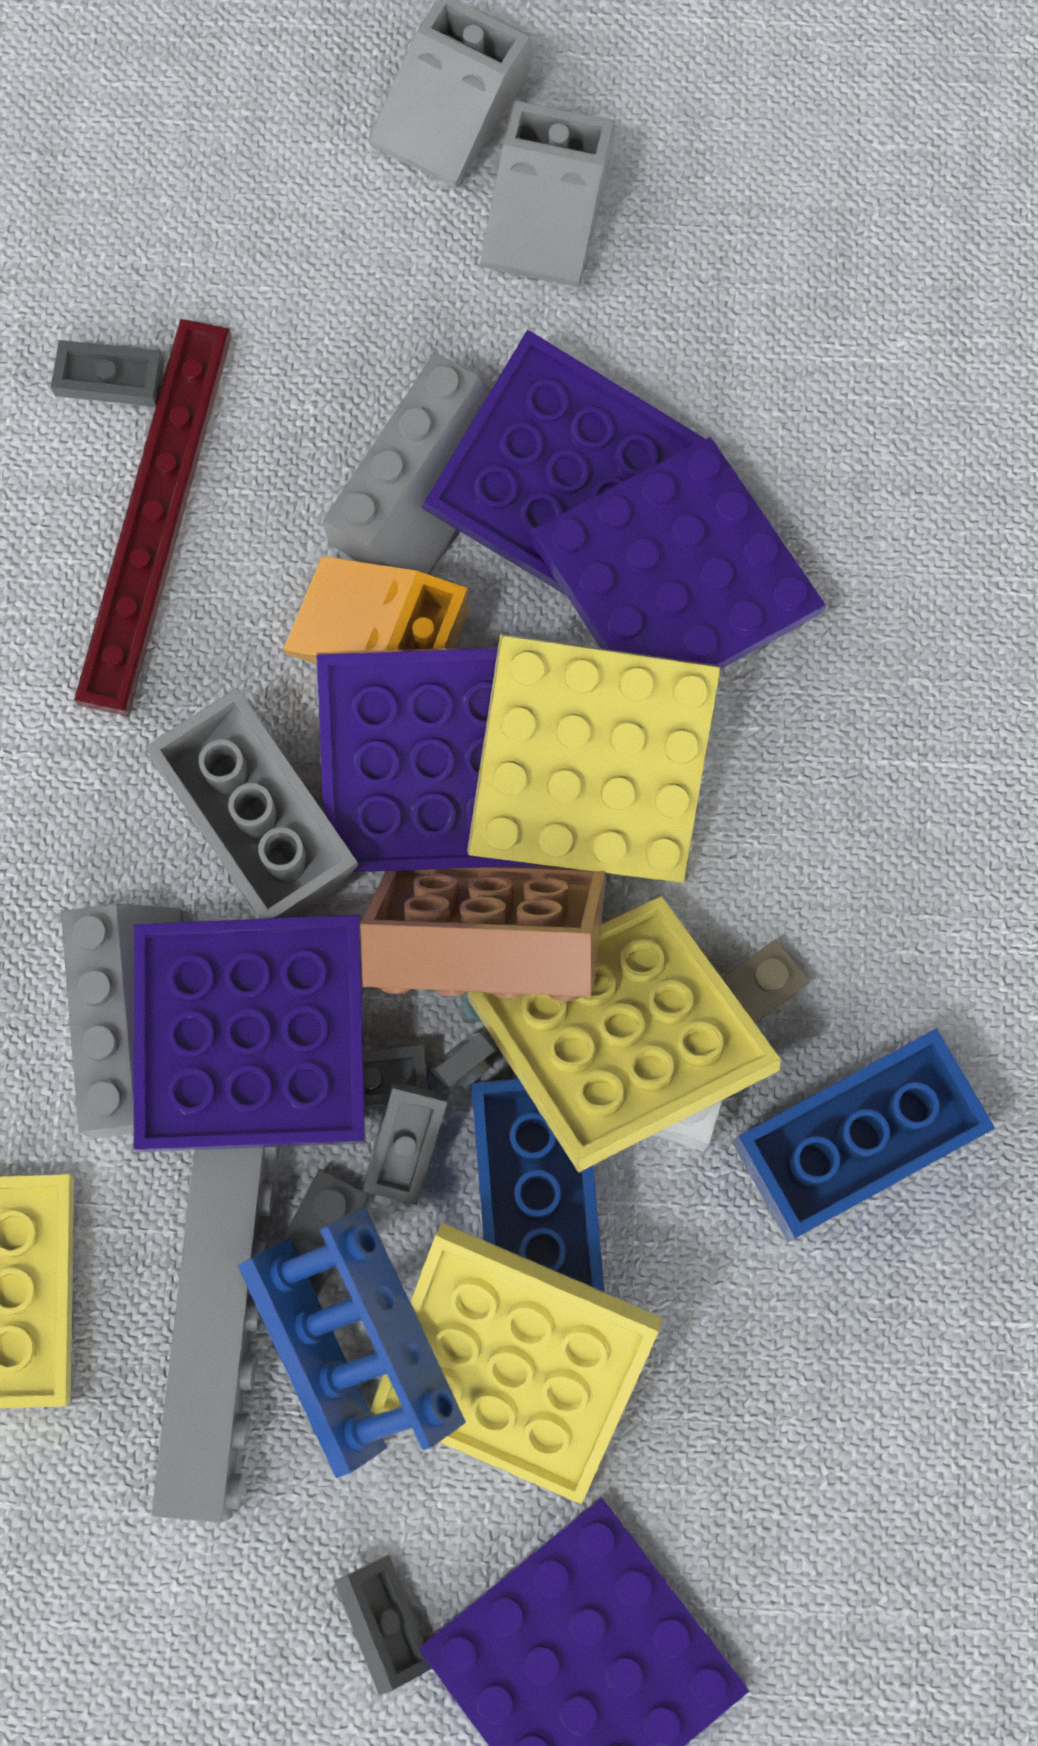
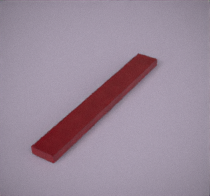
[74,319,232,716]

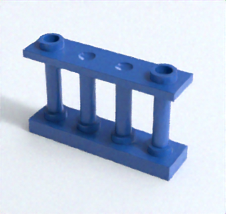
[238,1206,466,1478]

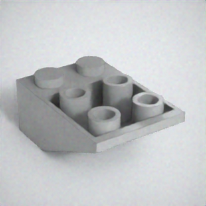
[369,0,530,188]
[480,100,615,288]

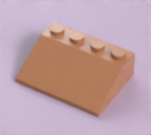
[360,865,606,1001]

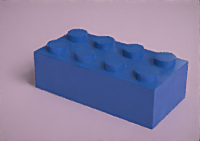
[732,1028,995,1242]
[471,1079,605,1293]

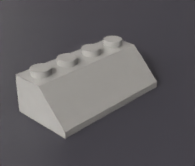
[323,352,491,575]
[145,688,358,919]
[61,904,183,1139]

